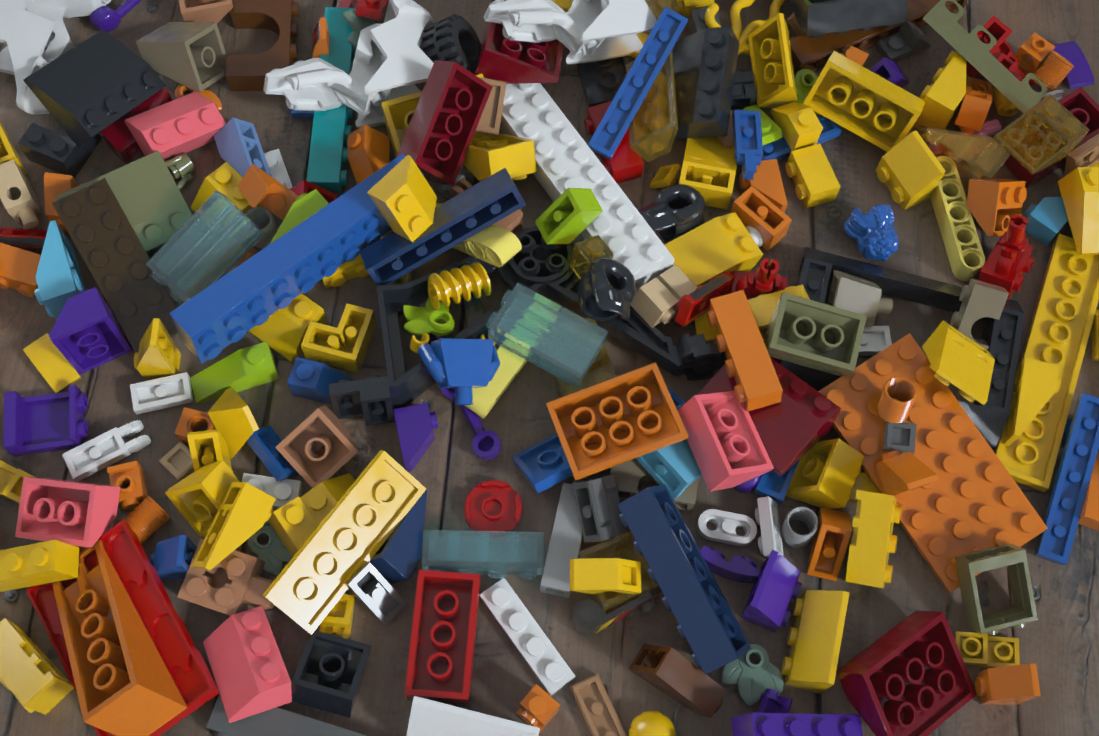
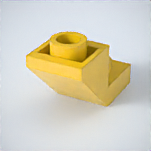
[570,558,641,594]

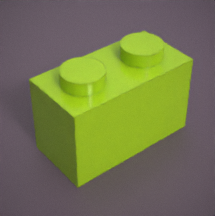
[535,188,603,244]

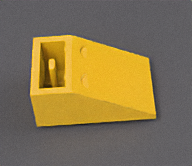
[913,50,966,139]
[678,137,737,210]
[922,320,995,405]

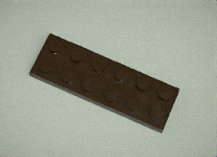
[52,178,178,352]

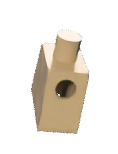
[0,159,42,230]

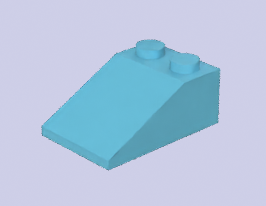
[34,220,86,320]

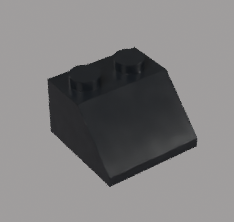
[291,630,371,718]

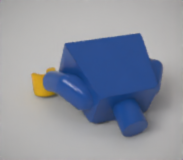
[410,333,500,405]

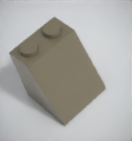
[136,22,227,92]

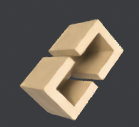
[630,265,697,328]

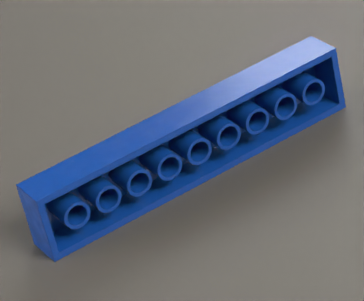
[169,154,424,364]

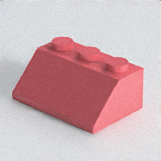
[124,91,226,162]
[677,391,774,492]
[15,477,120,547]
[203,606,292,723]

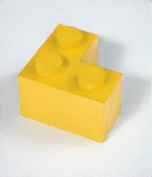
[301,303,377,373]

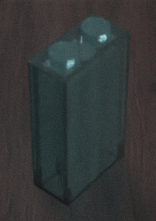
[146,190,265,305]
[486,283,608,388]

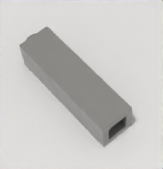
[540,481,583,598]

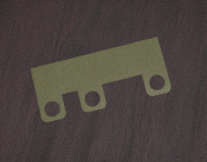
[922,0,1048,117]

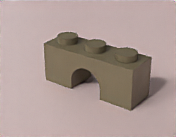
[950,279,1009,350]
[609,458,699,512]

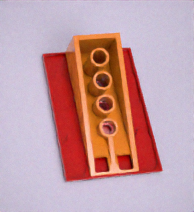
[26,520,220,736]

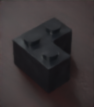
[18,123,102,179]

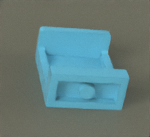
[636,439,702,500]

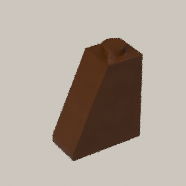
[629,643,727,717]

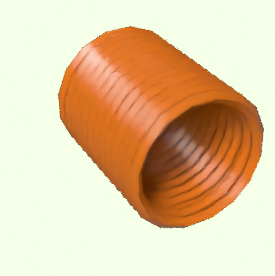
[1032,51,1074,92]
[877,377,917,423]
[123,496,171,545]

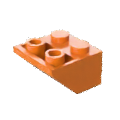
[966,178,1027,237]

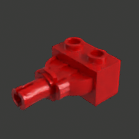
[966,15,1034,87]
[978,215,1035,300]
[729,258,788,300]

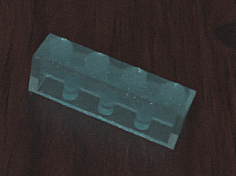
[422,530,544,579]

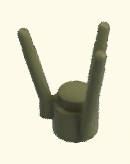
[165,152,195,190]

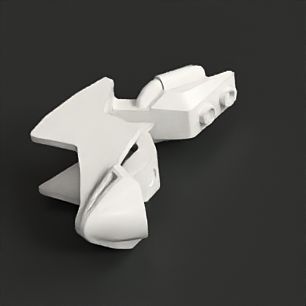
[0,0,111,115]
[263,0,434,128]
[484,0,657,65]

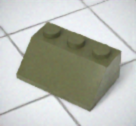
[764,292,867,377]

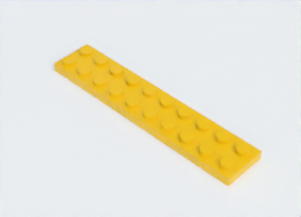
[994,234,1099,492]

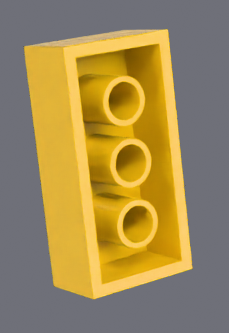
[803,51,926,152]

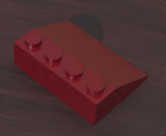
[474,0,564,84]
[698,357,841,476]
[836,610,977,736]

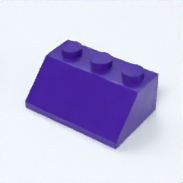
[49,287,133,375]

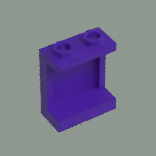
[3,384,89,456]

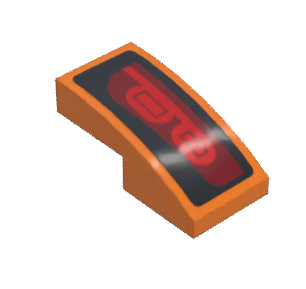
[312,17,330,58]

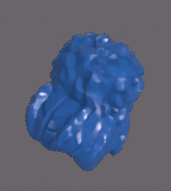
[843,204,899,262]

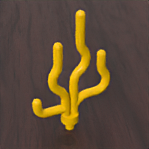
[705,0,790,57]

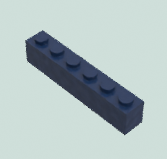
[360,168,526,286]

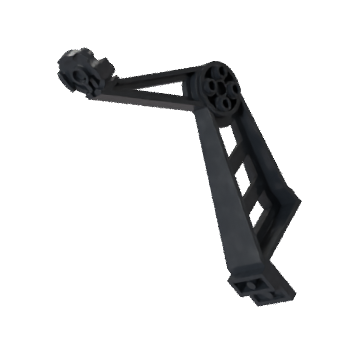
[328,226,727,426]

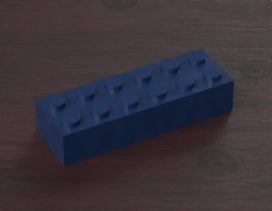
[617,484,751,675]

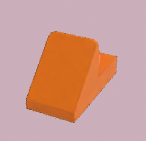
[237,164,299,220]

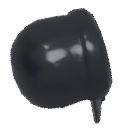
[638,185,705,242]
[577,258,637,321]

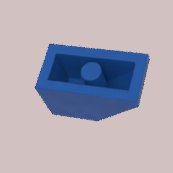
[287,357,355,404]
[150,535,197,580]

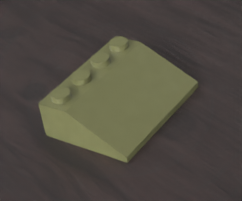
[55,150,198,251]

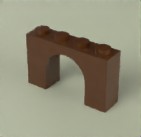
[226,0,300,91]

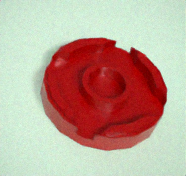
[464,480,522,539]

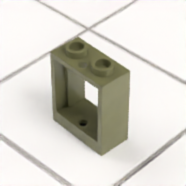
[955,543,1038,635]

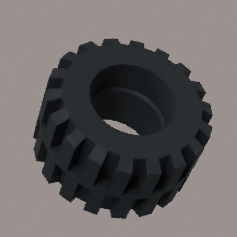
[422,14,481,74]

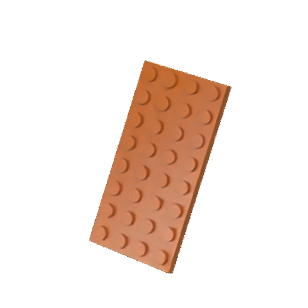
[818,333,1048,593]

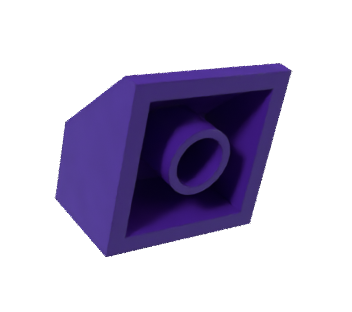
[741,549,802,633]

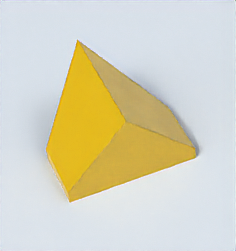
[207,387,259,460]

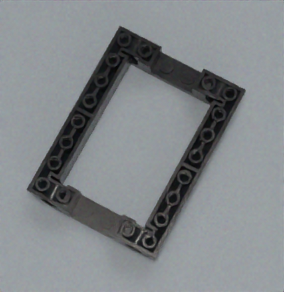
[778,247,1024,451]

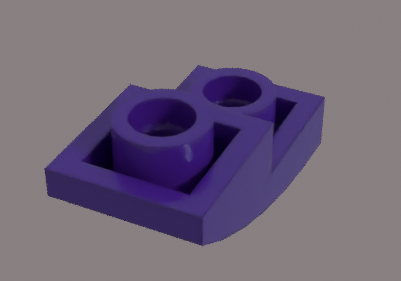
[1053,41,1094,89]
[700,545,760,583]

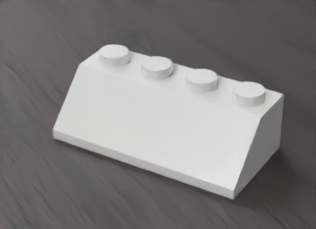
[406,696,540,736]

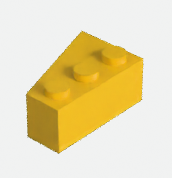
[845,490,902,588]
[0,618,74,715]

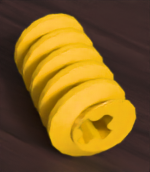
[428,262,491,310]

